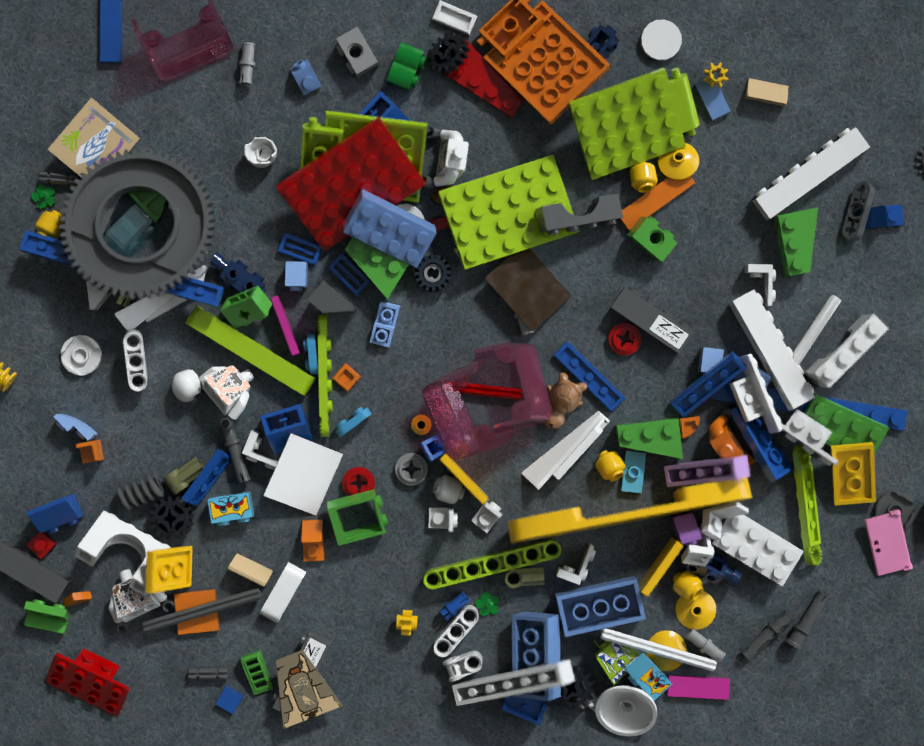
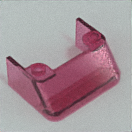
[131,0,234,81]
[474,342,552,435]
[422,360,515,460]

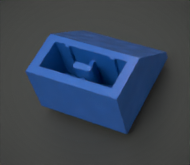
[358,91,410,121]
[260,404,314,454]

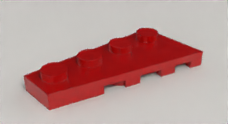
[445,39,523,118]

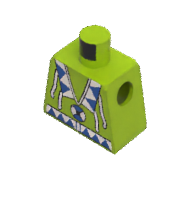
[593,633,640,685]

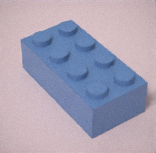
[343,189,436,268]
[555,576,646,637]
[512,611,561,701]

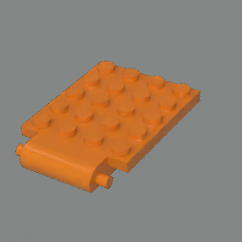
[477,0,611,124]

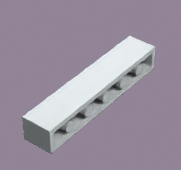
[753,127,870,221]
[729,290,815,411]
[452,660,575,706]

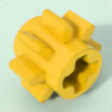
[703,63,728,89]
[396,610,418,636]

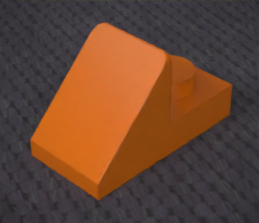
[301,519,325,561]

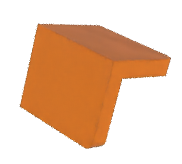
[75,440,104,463]

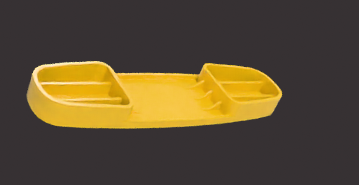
[507,477,752,543]

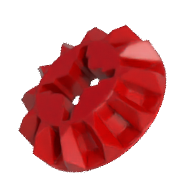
[608,323,641,355]
[342,467,375,496]

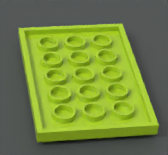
[438,155,579,270]

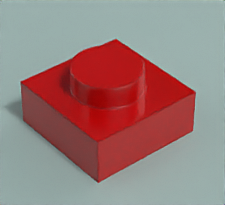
[27,532,56,559]

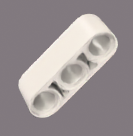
[123,329,148,391]
[260,562,306,623]
[434,605,479,657]

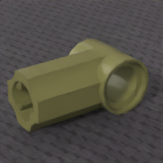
[163,457,205,495]
[503,567,545,588]

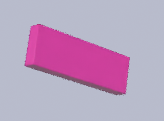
[270,295,301,356]
[667,675,730,700]

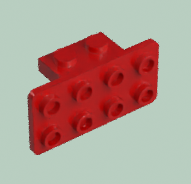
[46,648,129,716]

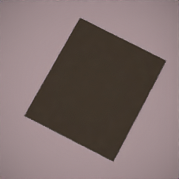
[485,249,572,331]

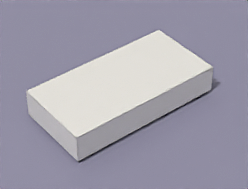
[432,0,477,36]

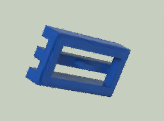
[277,232,322,266]
[327,253,371,296]

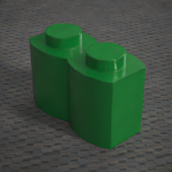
[386,42,427,92]

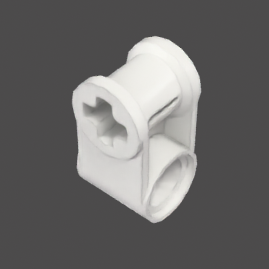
[442,651,483,682]

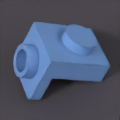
[290,60,322,95]

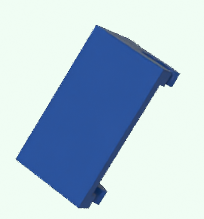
[501,695,546,726]

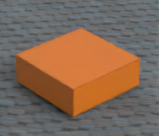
[332,363,361,392]

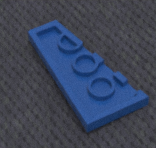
[730,406,794,483]

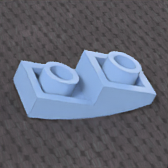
[370,301,400,348]
[54,414,98,440]

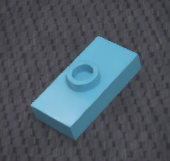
[621,450,646,493]

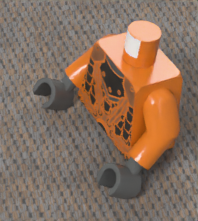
[709,405,758,466]

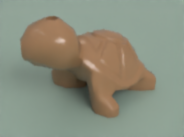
[543,373,587,429]

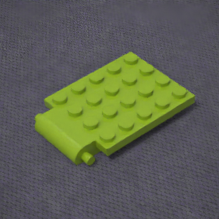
[568,68,700,180]
[299,111,428,203]

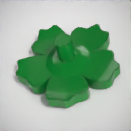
[31,184,56,209]
[475,592,500,617]

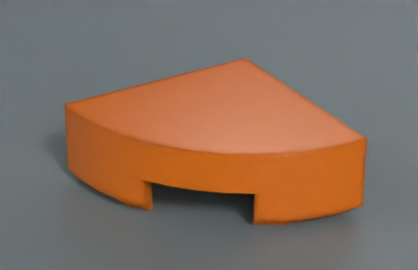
[679,416,700,439]
[63,591,92,607]

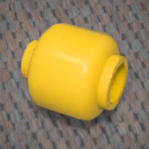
[629,161,658,193]
[35,210,65,239]
[595,450,626,482]
[673,570,704,601]

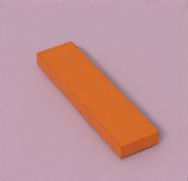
[620,177,695,231]

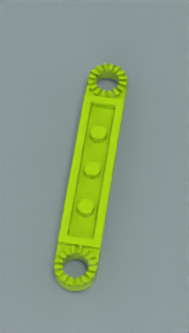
[318,315,333,437]
[793,444,822,566]

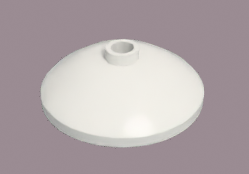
[595,686,657,736]

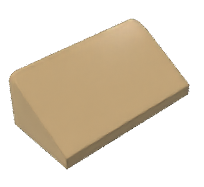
[744,78,789,106]
[228,553,273,587]

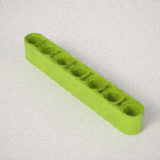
[185,305,316,396]
[423,539,561,589]

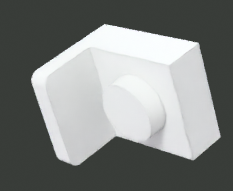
[471,501,502,533]

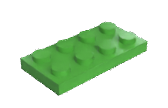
[804,393,889,454]

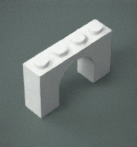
[805,314,889,388]
[75,511,171,597]

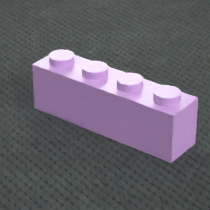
[664,455,750,487]

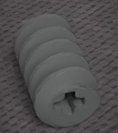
[117,472,164,510]

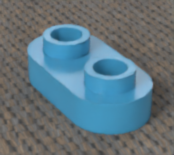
[303,334,319,375]
[335,406,372,438]

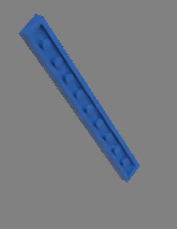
[19,230,224,308]
[709,381,908,431]

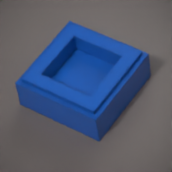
[216,685,244,714]

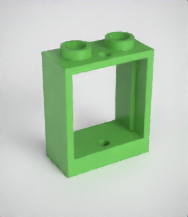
[327,489,389,546]

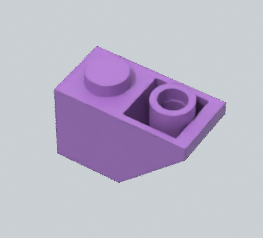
[670,511,702,546]

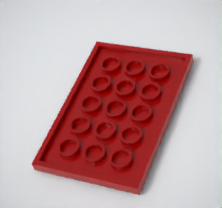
[276,116,426,251]

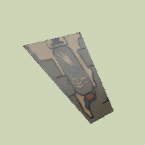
[276,650,343,729]

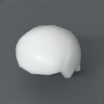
[244,137,277,168]
[171,369,201,402]

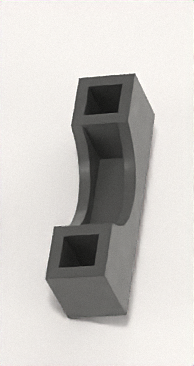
[536,194,623,236]

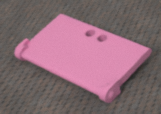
[865,510,913,576]

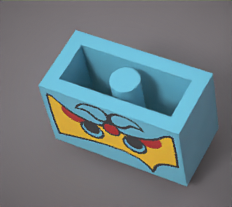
[208,491,254,526]
[625,652,672,701]

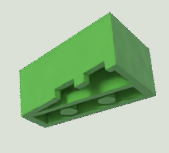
[773,207,818,277]
[345,237,409,300]
[615,418,683,459]

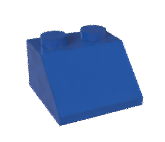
[26,494,83,534]

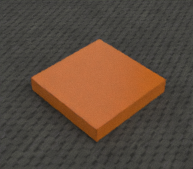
[174,589,220,635]

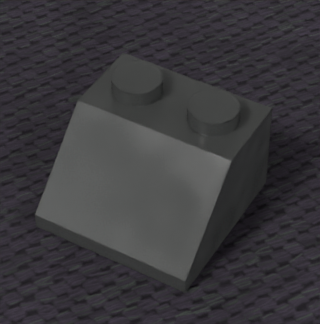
[307,281,357,314]

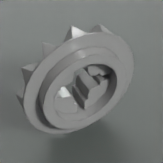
[395,453,428,486]

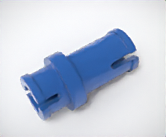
[439,591,470,621]

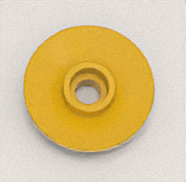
[658,143,699,180]
[675,591,716,630]
[646,630,687,671]

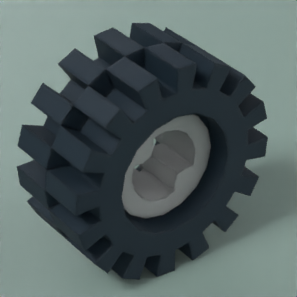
[415,254,451,292]

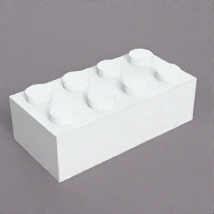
[711,515,804,586]

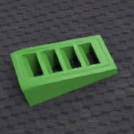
[240,649,274,695]

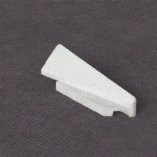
[115,266,208,331]
[522,411,610,490]

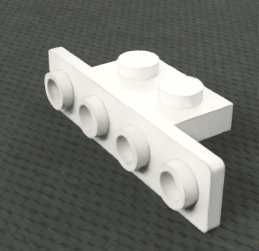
[730,354,782,433]
[781,409,838,466]

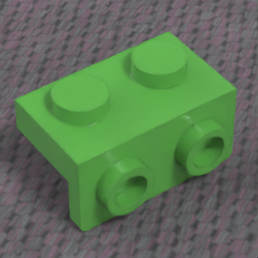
[24,600,70,634]

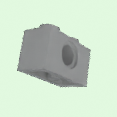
[335,26,379,77]

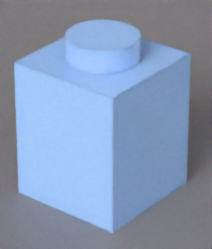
[285,261,308,291]
[698,347,724,374]

